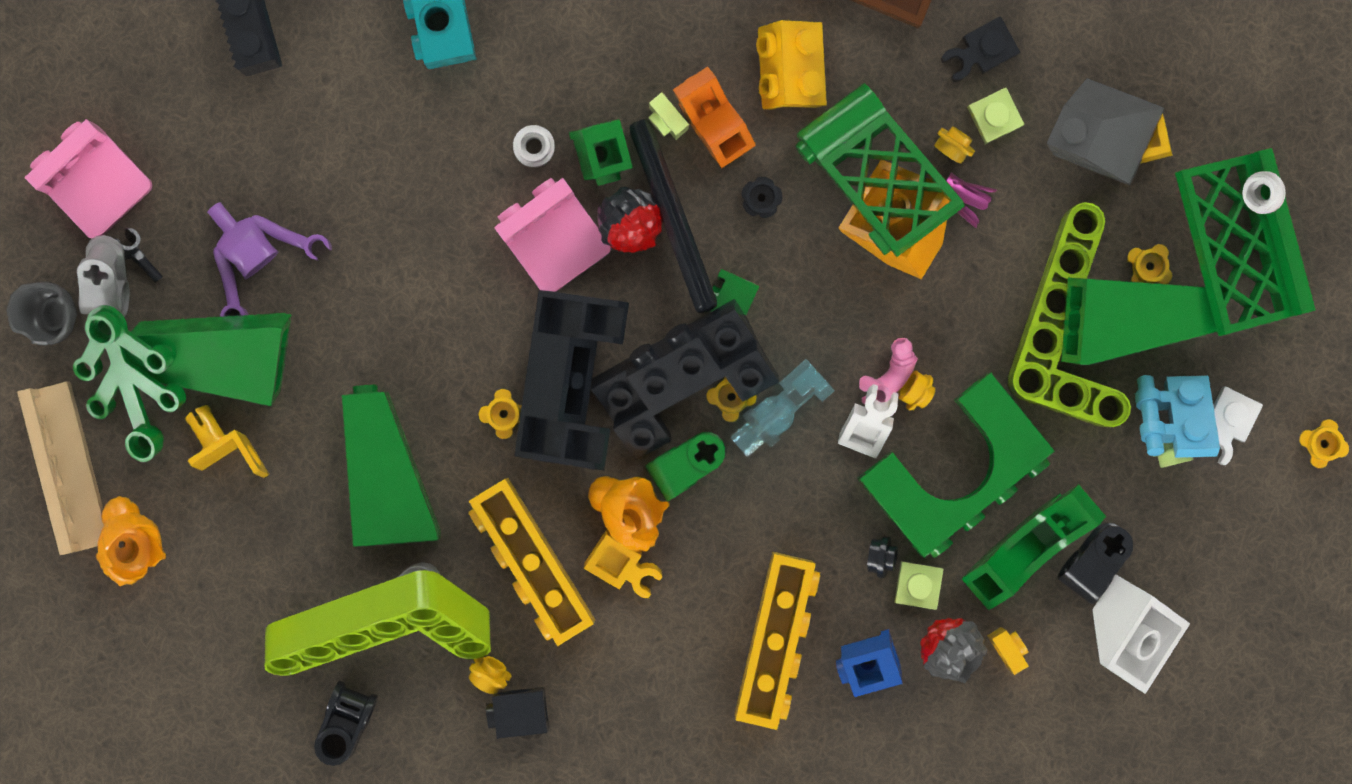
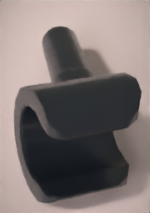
[115,228,163,283]

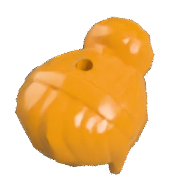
[588,476,670,551]
[96,496,166,586]

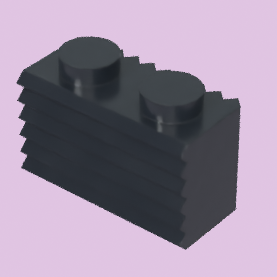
[215,0,283,76]

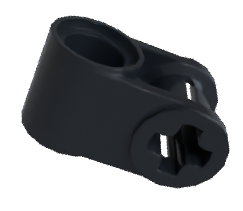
[1057,522,1133,604]
[314,680,378,766]

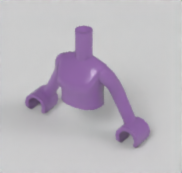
[207,202,332,317]

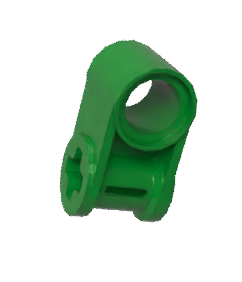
[644,432,725,501]

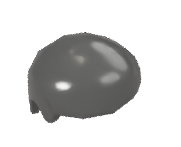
[6,282,78,346]

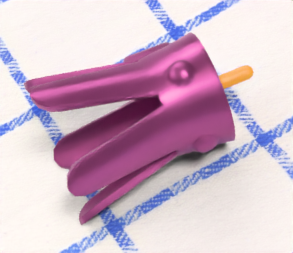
[947,172,997,228]

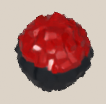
[597,186,662,253]

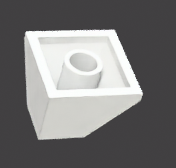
[1092,575,1190,694]

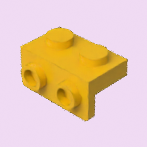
[756,20,827,110]

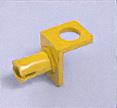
[185,405,269,478]

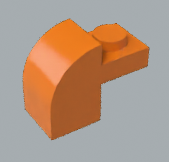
[673,66,756,169]

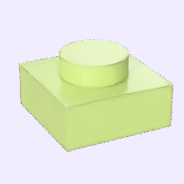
[967,87,1025,144]
[648,92,689,140]
[894,561,944,610]

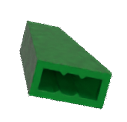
[1061,277,1217,365]
[125,313,292,406]
[342,384,441,547]

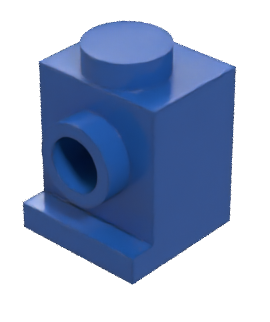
[836,629,903,697]

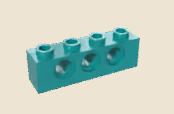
[403,0,477,70]

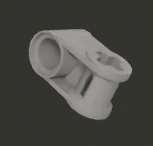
[77,235,130,317]

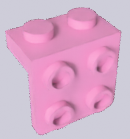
[24,119,152,239]
[494,178,611,292]

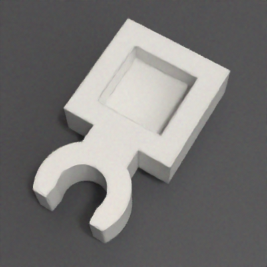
[838,384,899,458]
[1213,386,1263,465]

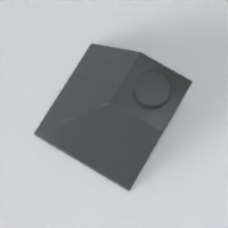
[1047,78,1165,186]

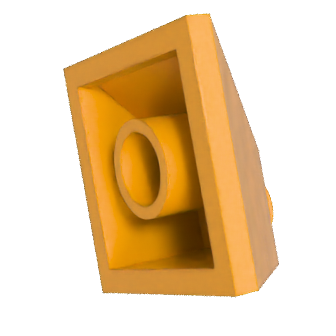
[839,160,950,279]

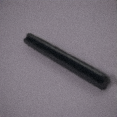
[629,119,717,313]

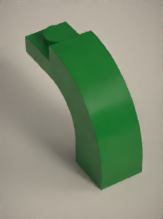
[962,484,1107,611]

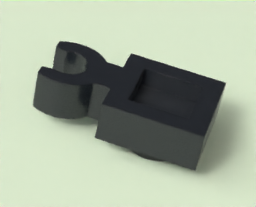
[941,16,1020,82]

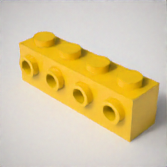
[468,478,595,646]
[734,552,820,730]

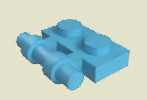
[1135,375,1220,458]

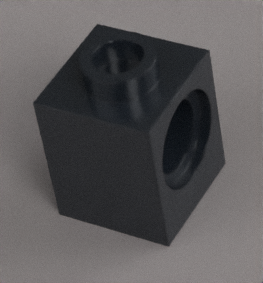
[486,687,549,739]

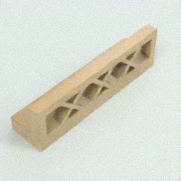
[17,381,104,555]

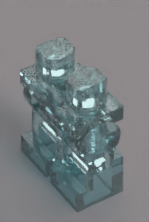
[731,359,835,457]

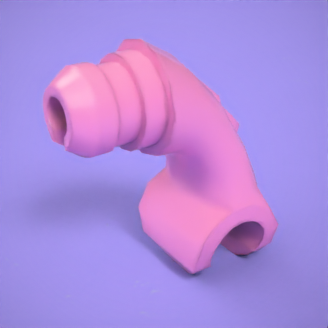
[859,338,918,404]

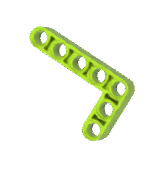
[1008,202,1131,427]
[264,570,491,676]

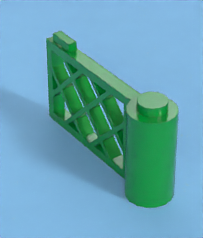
[795,83,965,257]

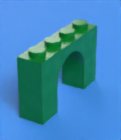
[857,373,1055,558]

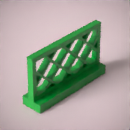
[1175,148,1316,336]

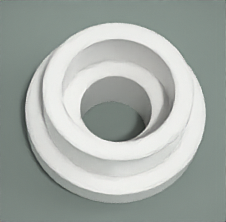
[513,125,555,167]
[1242,171,1286,214]

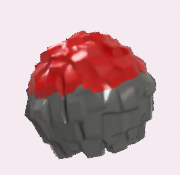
[920,618,988,683]

